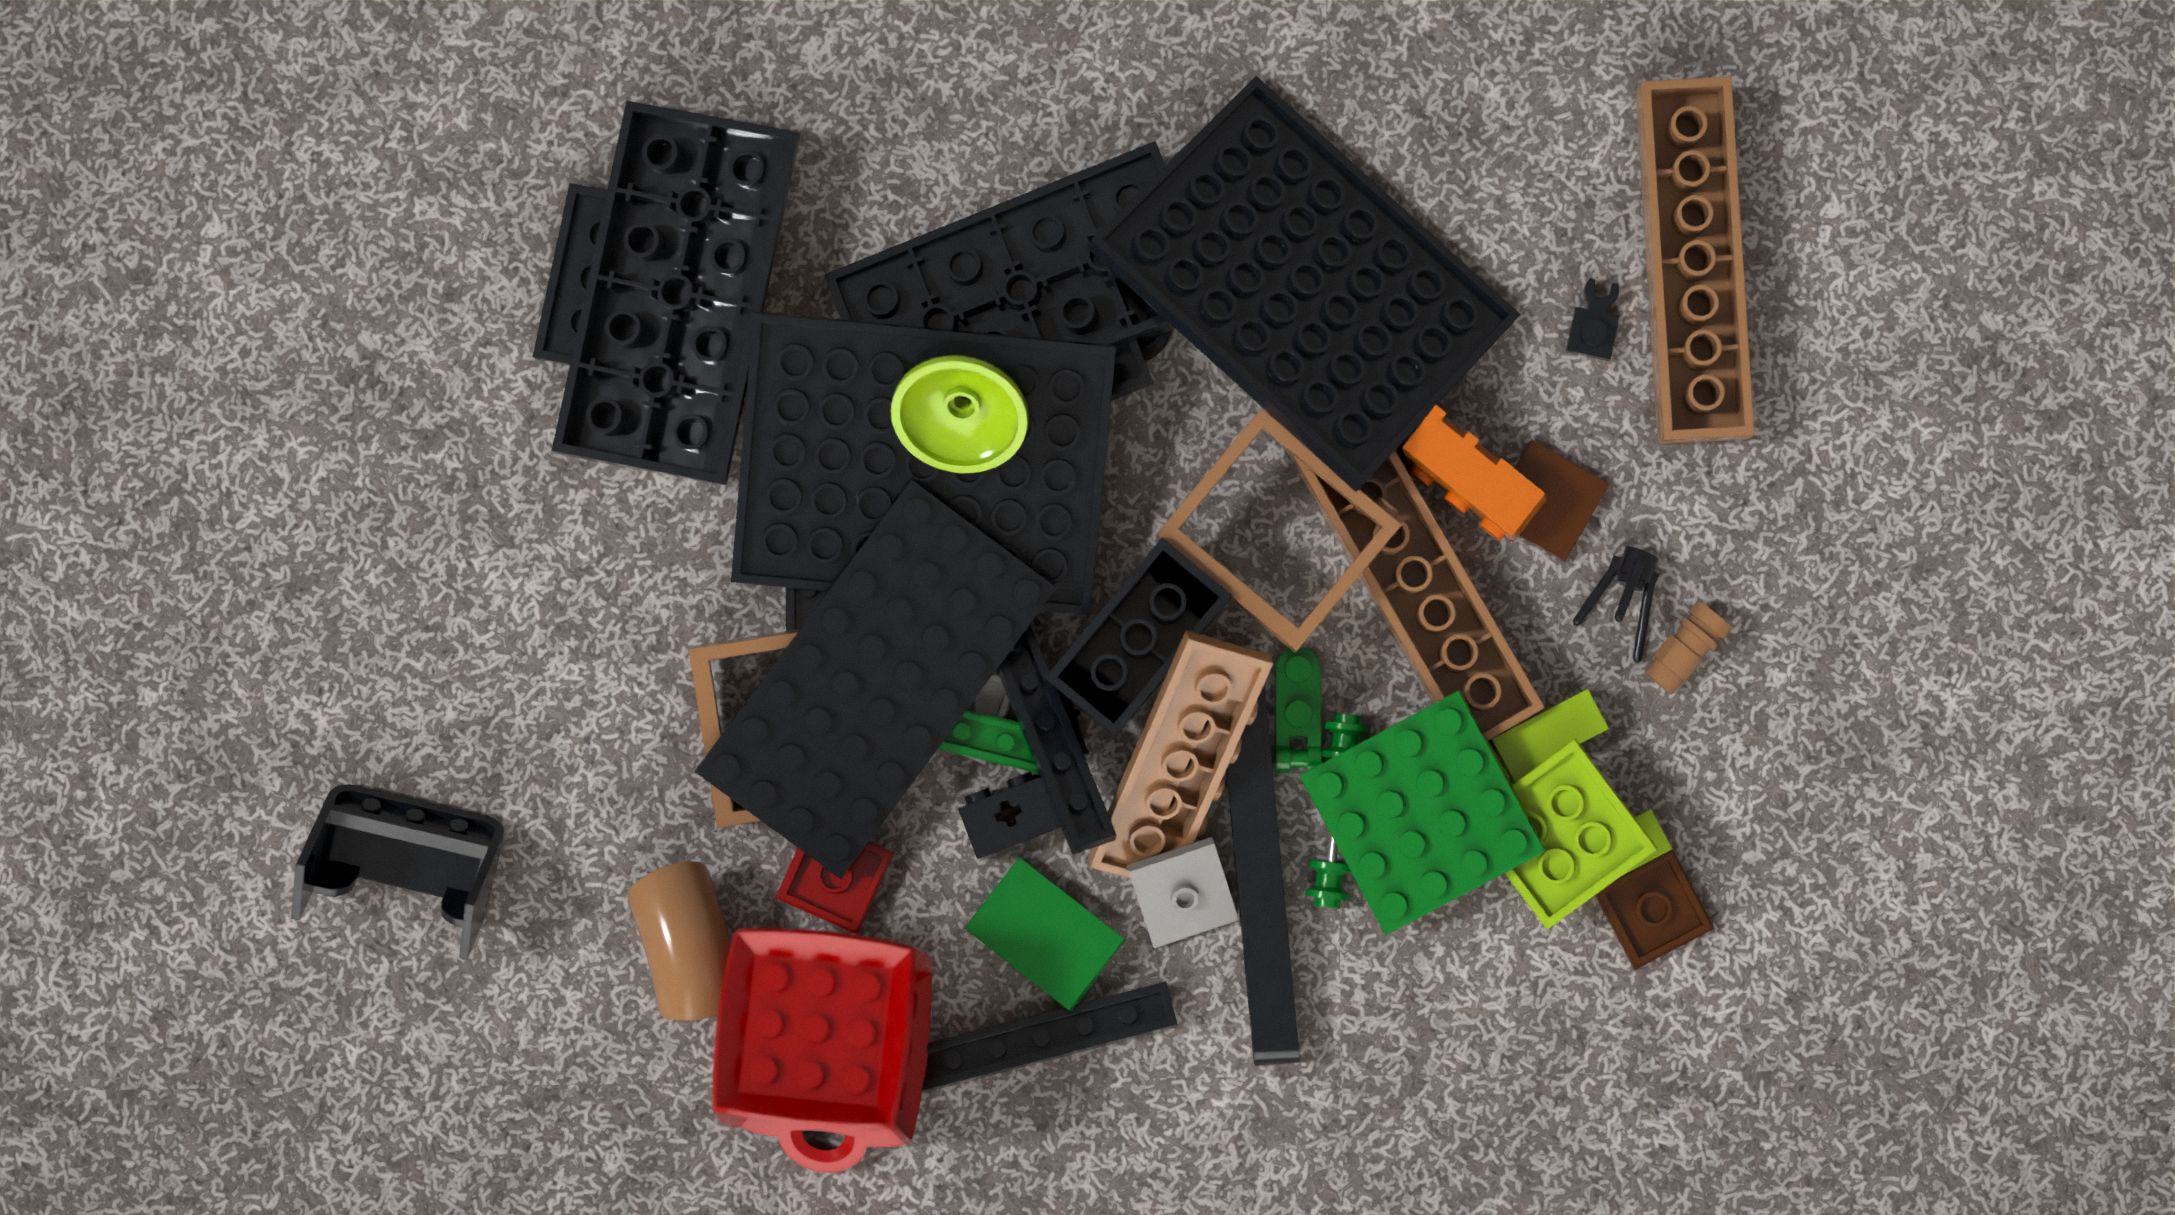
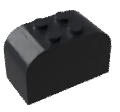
[1045,538,1232,738]

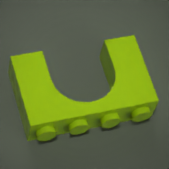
[1489,689,1672,877]

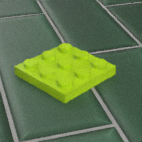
[1505,739,1658,930]

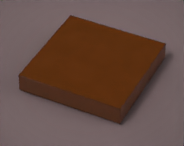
[1515,440,1609,562]
[1594,849,1715,970]

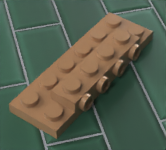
[1088,631,1273,878]

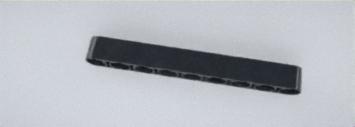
[1226,686,1300,1066]

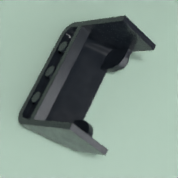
[291,784,504,960]

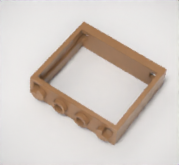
[1156,408,1402,653]
[688,629,800,828]

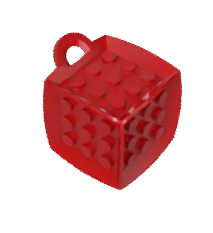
[712,928,932,1173]

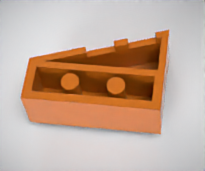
[1402,405,1546,543]

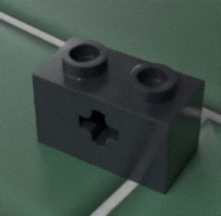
[958,772,1061,859]

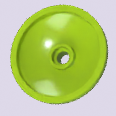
[891,356,1028,473]

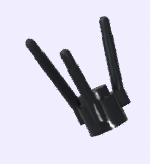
[1572,546,1660,663]

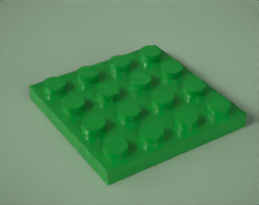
[1299,690,1546,936]

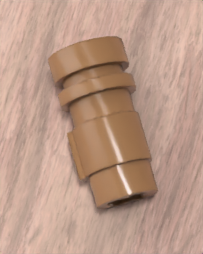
[1644,600,1732,695]

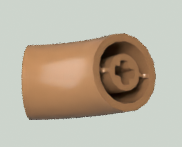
[627,861,731,1021]

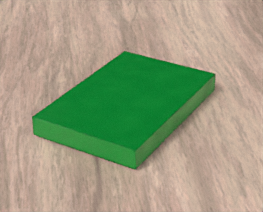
[964,857,1126,1011]

